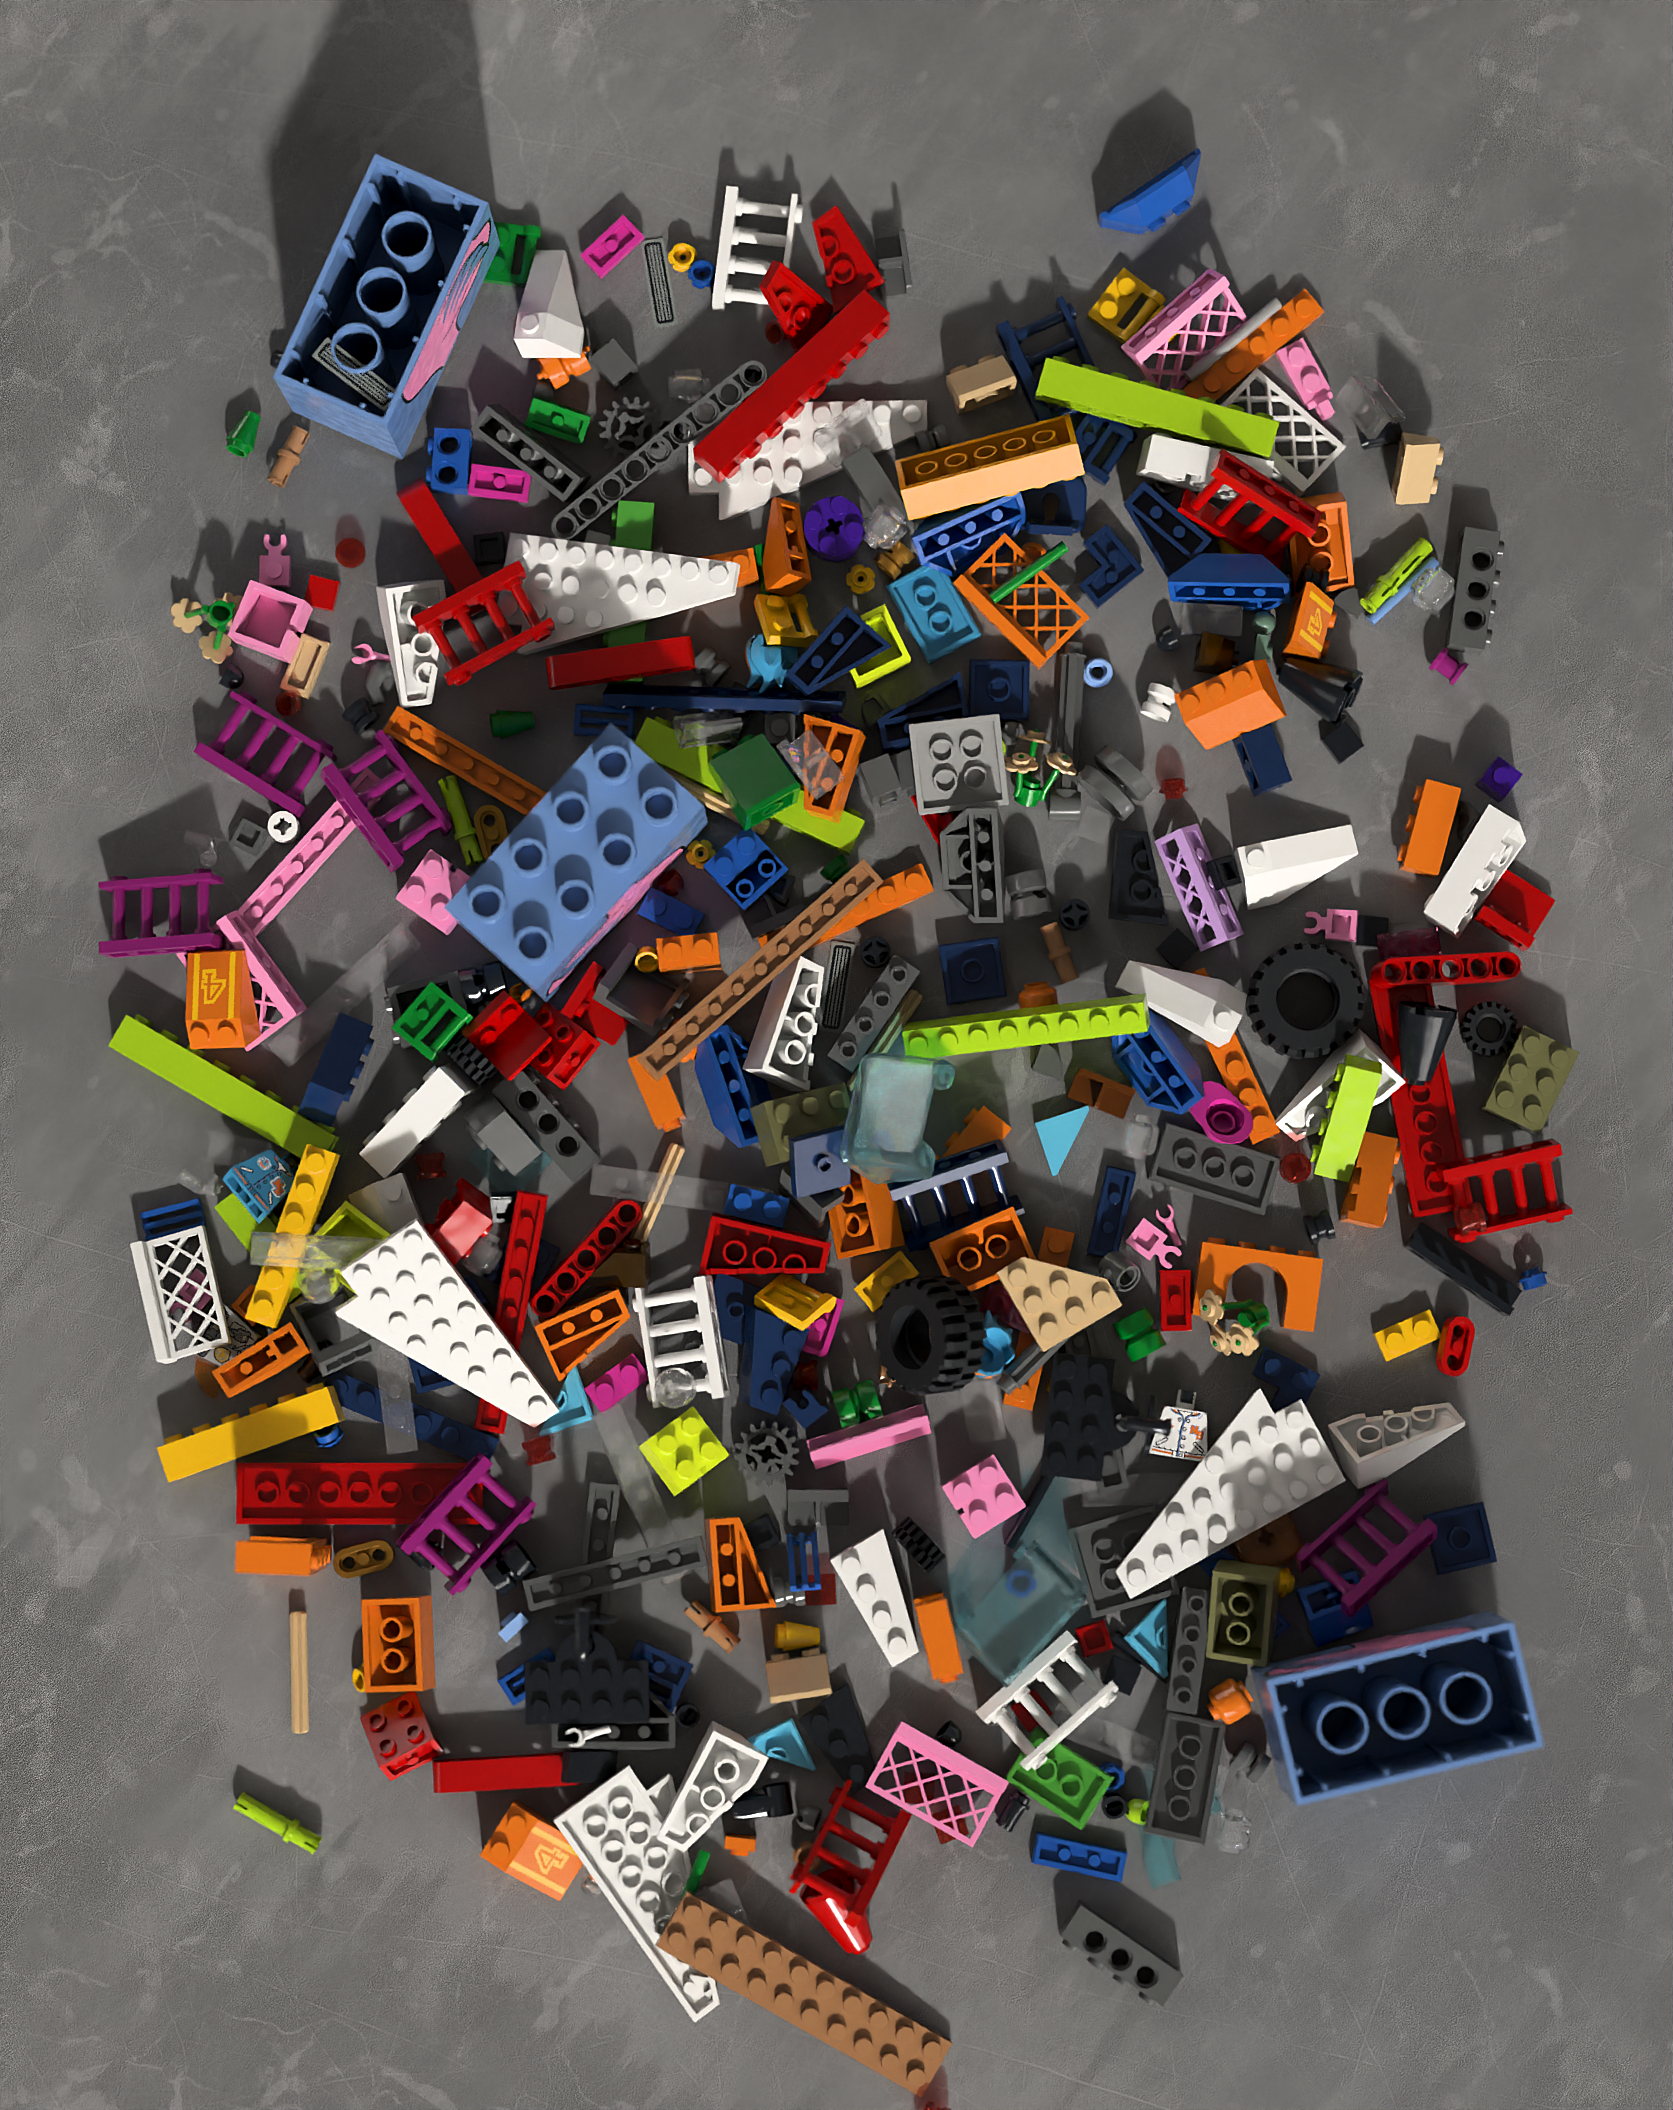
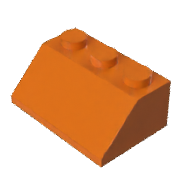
[1174,659,1287,750]
[828,1156,905,1259]
[929,1206,1037,1291]
[361,1595,436,1693]

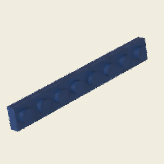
[603,684,846,716]

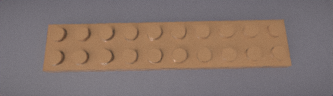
[655,1890,952,2098]

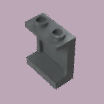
[593,942,690,1037]

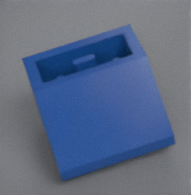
[703,828,789,911]
[1294,1568,1374,1647]

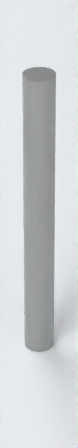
[1184,298,1282,382]

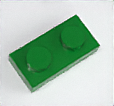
[525,395,592,445]

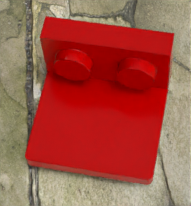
[1472,869,1555,951]
[561,961,630,1046]
[461,990,552,1081]
[529,1002,601,1091]
[360,1691,445,1781]

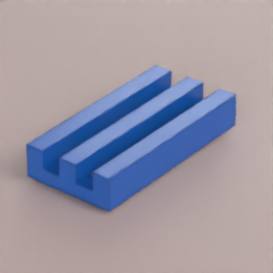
[573,704,636,739]
[139,1198,207,1241]
[786,1531,821,1592]
[497,1646,556,1706]

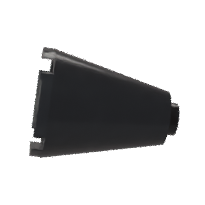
[1276,655,1363,727]
[1396,1001,1457,1086]

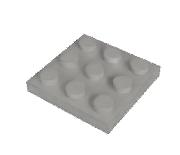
[908,713,1009,815]

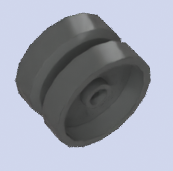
[1076,745,1153,821]

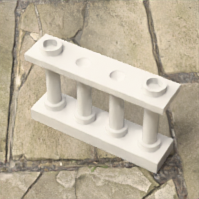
[712,186,803,312]
[632,1275,731,1408]
[976,1630,1119,1771]

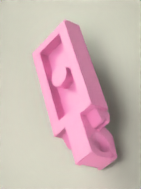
[1275,338,1335,421]

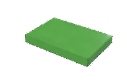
[1004,1727,1115,1830]

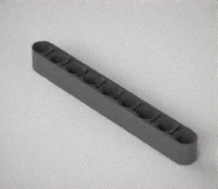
[551,360,767,540]

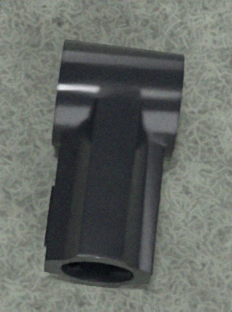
[732,1782,794,1820]

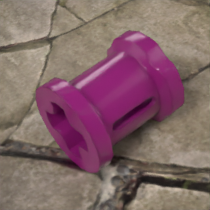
[1429,647,1469,686]

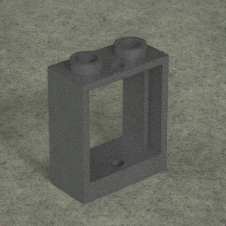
[384,971,472,1049]
[289,1282,379,1377]

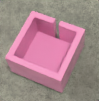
[228,580,313,664]
[395,849,471,936]
[941,1453,1026,1539]

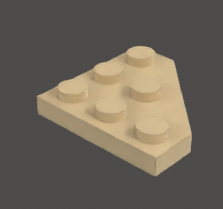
[996,1257,1122,1352]

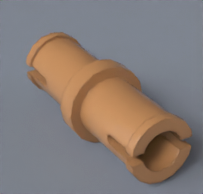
[267,426,310,488]
[1039,921,1079,984]
[683,1598,741,1654]

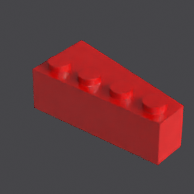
[424,1177,493,1266]
[698,1212,832,1275]

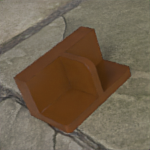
[1067,1067,1136,1120]

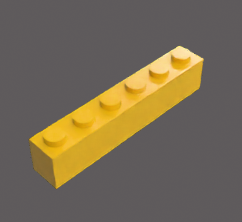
[245,1144,340,1328]
[157,1382,346,1483]

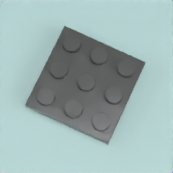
[1067,1504,1180,1618]

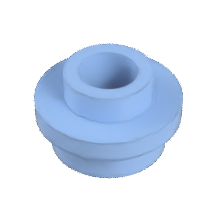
[1084,657,1113,688]

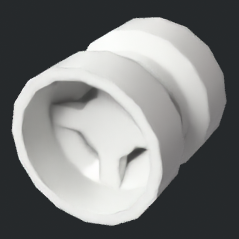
[1140,683,1178,722]

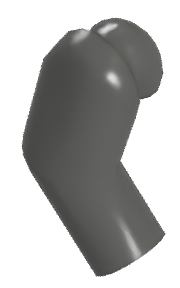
[365,661,393,707]

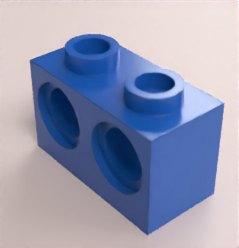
[426,427,473,495]

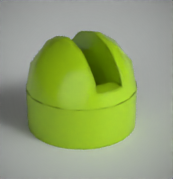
[1125,1798,1149,1825]

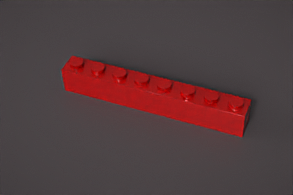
[693,290,890,484]

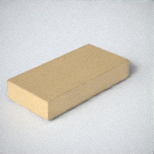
[279,633,331,700]

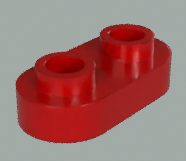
[1436,1316,1475,1377]

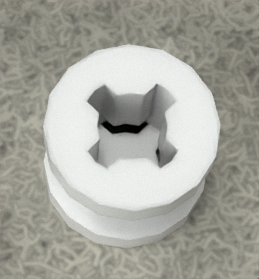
[268,811,301,844]

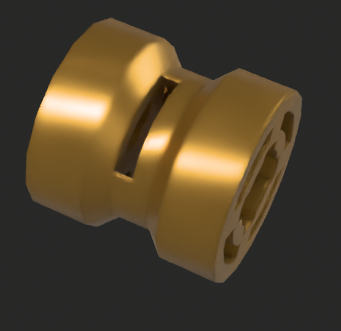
[873,537,915,580]

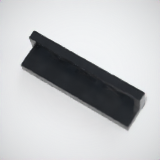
[1403,1222,1522,1316]

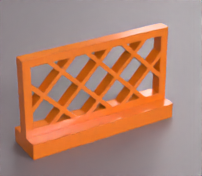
[953,533,1090,670]

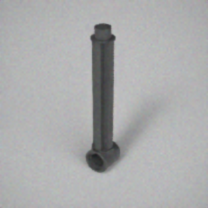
[1048,642,1087,822]
[996,1251,1141,1395]

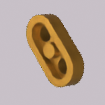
[474,805,509,860]
[333,1539,395,1579]

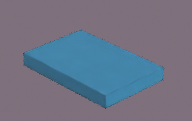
[885,565,981,665]

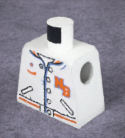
[1149,1389,1207,1461]

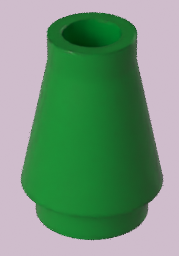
[225,410,261,458]
[489,710,535,740]

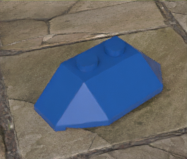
[1098,148,1201,235]
[910,492,1028,577]
[1167,553,1291,611]
[1111,1008,1205,1115]
[694,1025,773,1148]

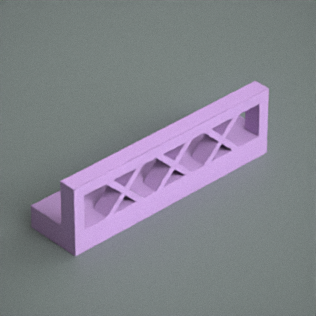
[1154,823,1244,952]

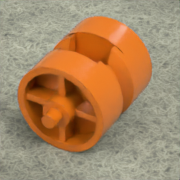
[536,345,591,390]

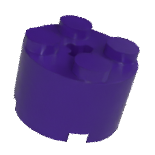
[804,496,864,563]

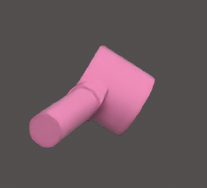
[351,644,391,664]
[1156,1204,1182,1247]

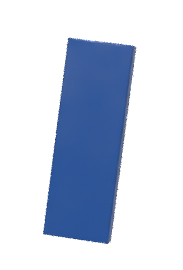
[1031,1831,1128,1882]

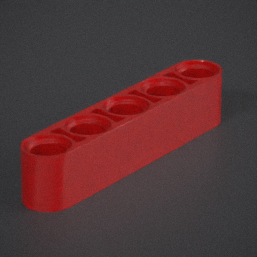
[396,478,497,617]
[545,636,696,690]
[1371,952,1521,989]
[529,1199,642,1318]
[432,1752,584,1793]

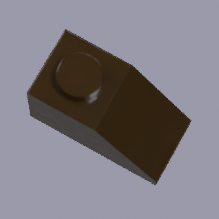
[1193,631,1239,675]
[585,1239,651,1288]

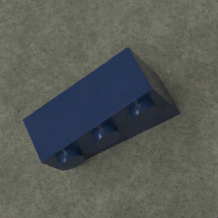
[877,672,970,754]

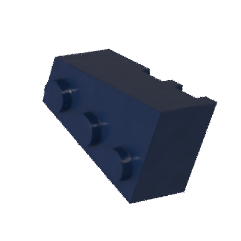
[1123,481,1212,578]
[783,606,892,696]
[297,1012,374,1127]
[739,1305,810,1415]

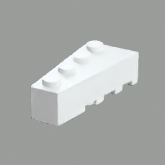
[1136,433,1275,507]
[1424,804,1526,939]
[742,956,824,1092]
[830,1528,919,1667]

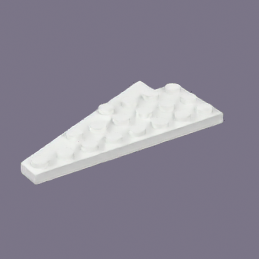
[687,400,927,522]
[498,533,741,655]
[335,1218,559,1428]
[1115,1389,1346,1599]
[553,1765,720,2023]

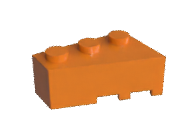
[804,714,867,824]
[1339,1131,1401,1229]
[534,1287,631,1382]
[704,1516,777,1612]

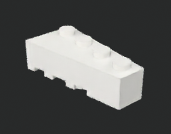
[359,1061,481,1179]

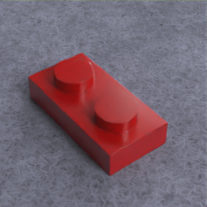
[1159,1270,1192,1331]

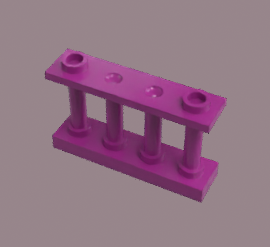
[193,691,338,819]
[320,729,453,873]
[98,869,224,958]
[395,1452,537,1596]
[1297,1478,1437,1618]

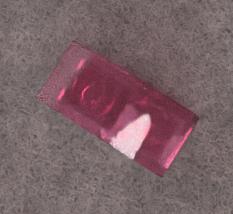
[1377,927,1442,962]
[979,1283,1033,1336]

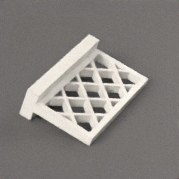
[1220,368,1346,498]
[130,1225,232,1364]

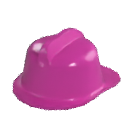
[1189,1081,1253,1144]

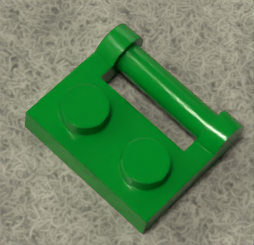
[483,222,542,288]
[391,982,474,1063]

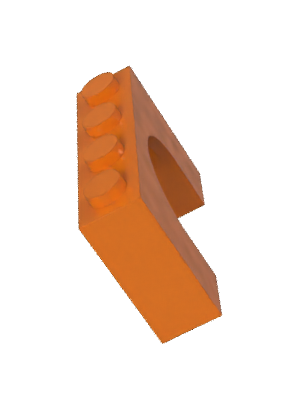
[1191,1237,1323,1332]
[235,1535,332,1576]
[913,1591,964,1684]

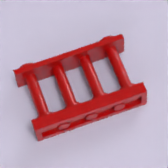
[1177,448,1322,570]
[412,560,555,686]
[1435,1138,1573,1243]
[789,1779,912,1928]

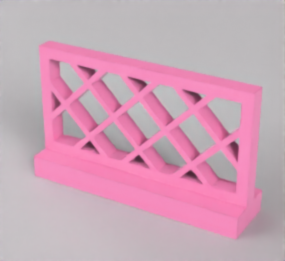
[1121,268,1248,391]
[176,910,308,1052]
[806,1404,932,1470]
[865,1721,1009,1848]

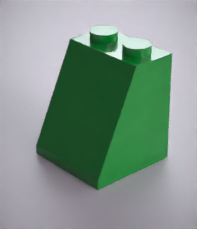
[709,733,800,831]

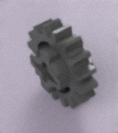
[599,397,663,462]
[734,1420,800,1487]

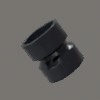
[458,960,509,1008]
[480,1539,538,1596]

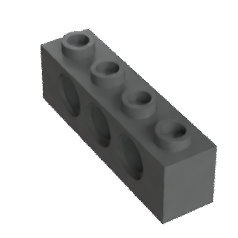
[471,404,592,502]
[1445,527,1504,655]
[827,955,920,1074]
[492,1068,601,1183]
[1163,1587,1211,1715]
[1059,1901,1184,2006]

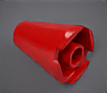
[799,1867,873,1955]

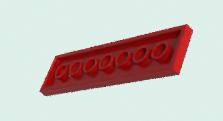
[1367,970,1474,1218]
[236,1463,483,1524]

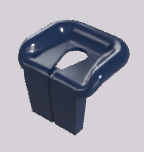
[1020,476,1087,536]

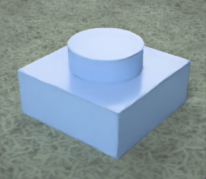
[498,1611,531,1642]

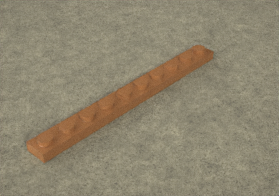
[636,858,883,1082]

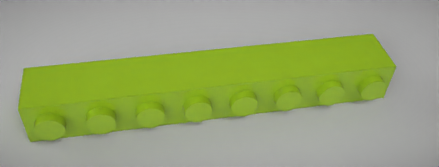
[1035,356,1280,460]
[634,716,865,856]
[902,993,1150,1061]
[108,1013,339,1159]

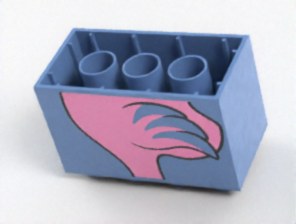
[273,154,500,459]
[444,723,709,1002]
[1250,1611,1544,1806]

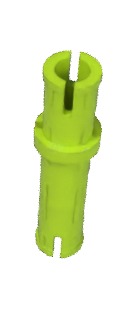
[1360,537,1433,614]
[438,775,485,867]
[233,1792,323,1855]

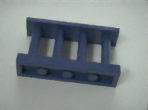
[996,296,1095,422]
[885,1139,1025,1252]

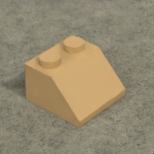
[946,354,1017,416]
[1391,432,1444,505]
[765,1648,832,1703]

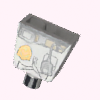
[194,1303,262,1366]

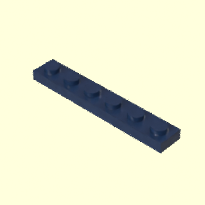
[324,1370,500,1461]

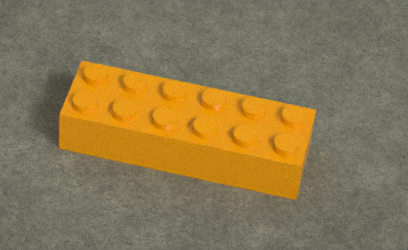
[895,414,1085,521]

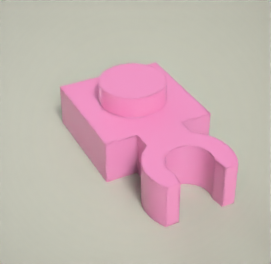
[259,534,291,587]
[1304,909,1358,942]
[1125,1218,1182,1269]
[169,1268,221,1324]

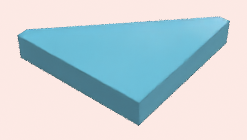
[1035,1106,1089,1177]
[539,1365,595,1437]
[1124,1598,1168,1679]
[746,1717,816,1771]

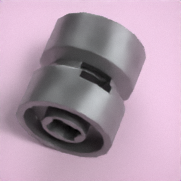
[1005,869,1052,920]

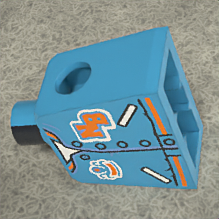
[222,1149,300,1224]

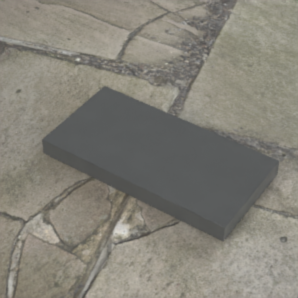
[1147,1122,1282,1216]
[1143,1710,1226,1846]

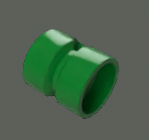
[1112,1306,1166,1362]
[831,1379,883,1429]

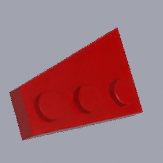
[812,205,886,315]
[759,260,833,352]

